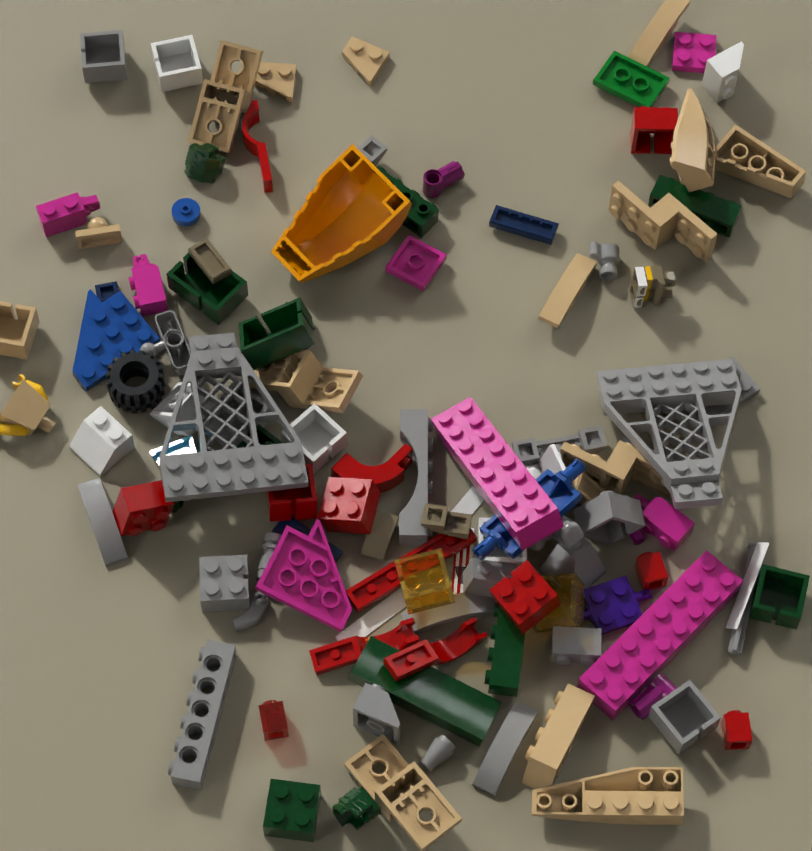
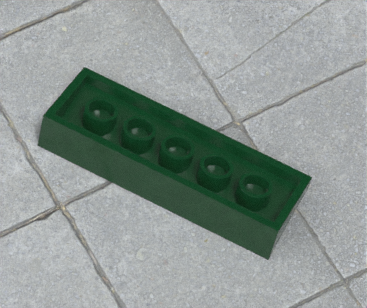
[348,636,502,747]

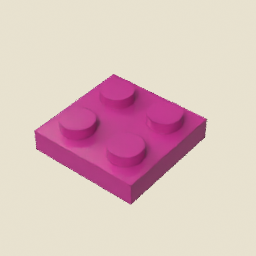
[672,32,717,73]
[385,235,447,292]

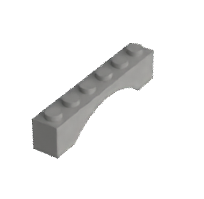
[399,409,433,545]

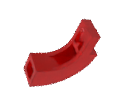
[331,443,413,493]

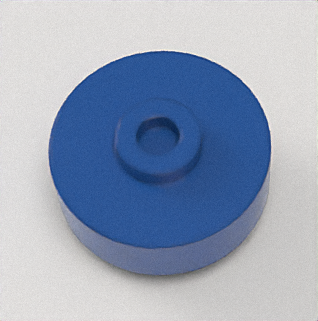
[171,198,201,227]

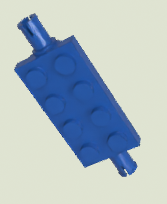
[472,459,586,561]

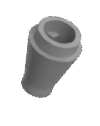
[420,734,456,772]

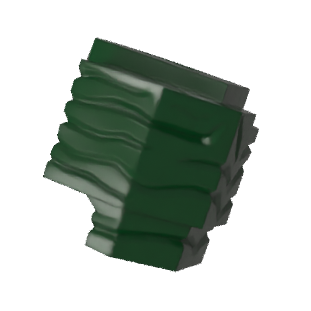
[184,143,226,184]
[332,786,381,830]

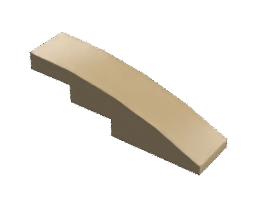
[628,0,690,67]
[538,253,597,328]

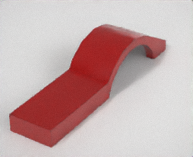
[242,100,273,193]
[383,617,488,682]
[309,618,420,675]

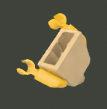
[0,374,56,436]

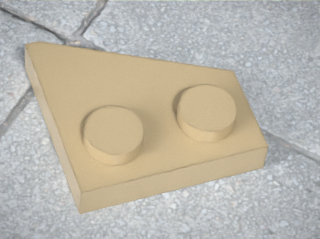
[342,36,389,86]
[255,62,296,103]

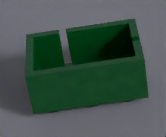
[166,253,248,325]
[238,297,315,370]

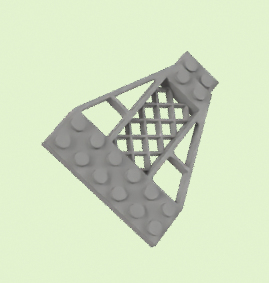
[160,333,308,503]
[596,359,742,509]

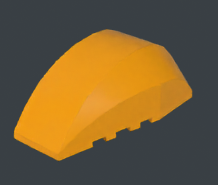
[271,144,412,283]

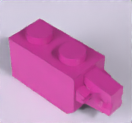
[36,192,100,237]
[128,254,168,317]
[633,493,695,552]

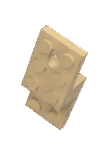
[188,40,263,153]
[608,181,717,262]
[248,350,363,413]
[560,440,672,498]
[344,734,462,851]

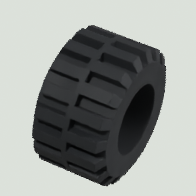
[106,350,166,413]

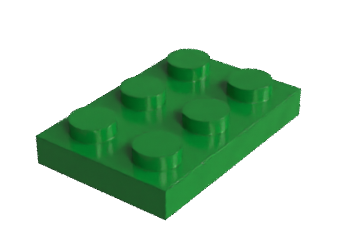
[593,51,670,107]

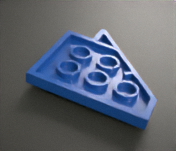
[72,289,160,392]

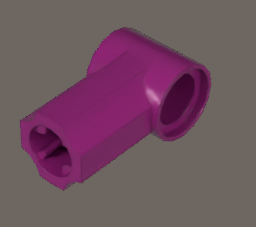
[422,161,465,198]
[629,673,677,720]

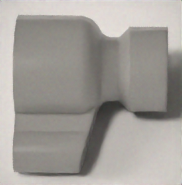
[590,242,619,280]

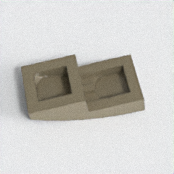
[421,503,472,539]
[361,509,399,561]

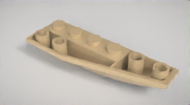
[670,88,716,192]
[532,767,684,825]

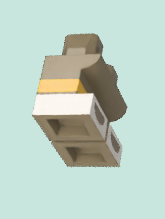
[629,265,676,308]

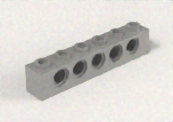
[168,639,237,790]

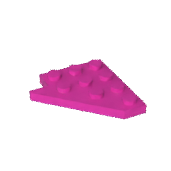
[255,519,352,632]

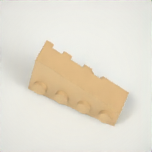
[715,124,806,199]
[522,683,595,789]

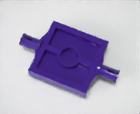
[572,575,652,635]

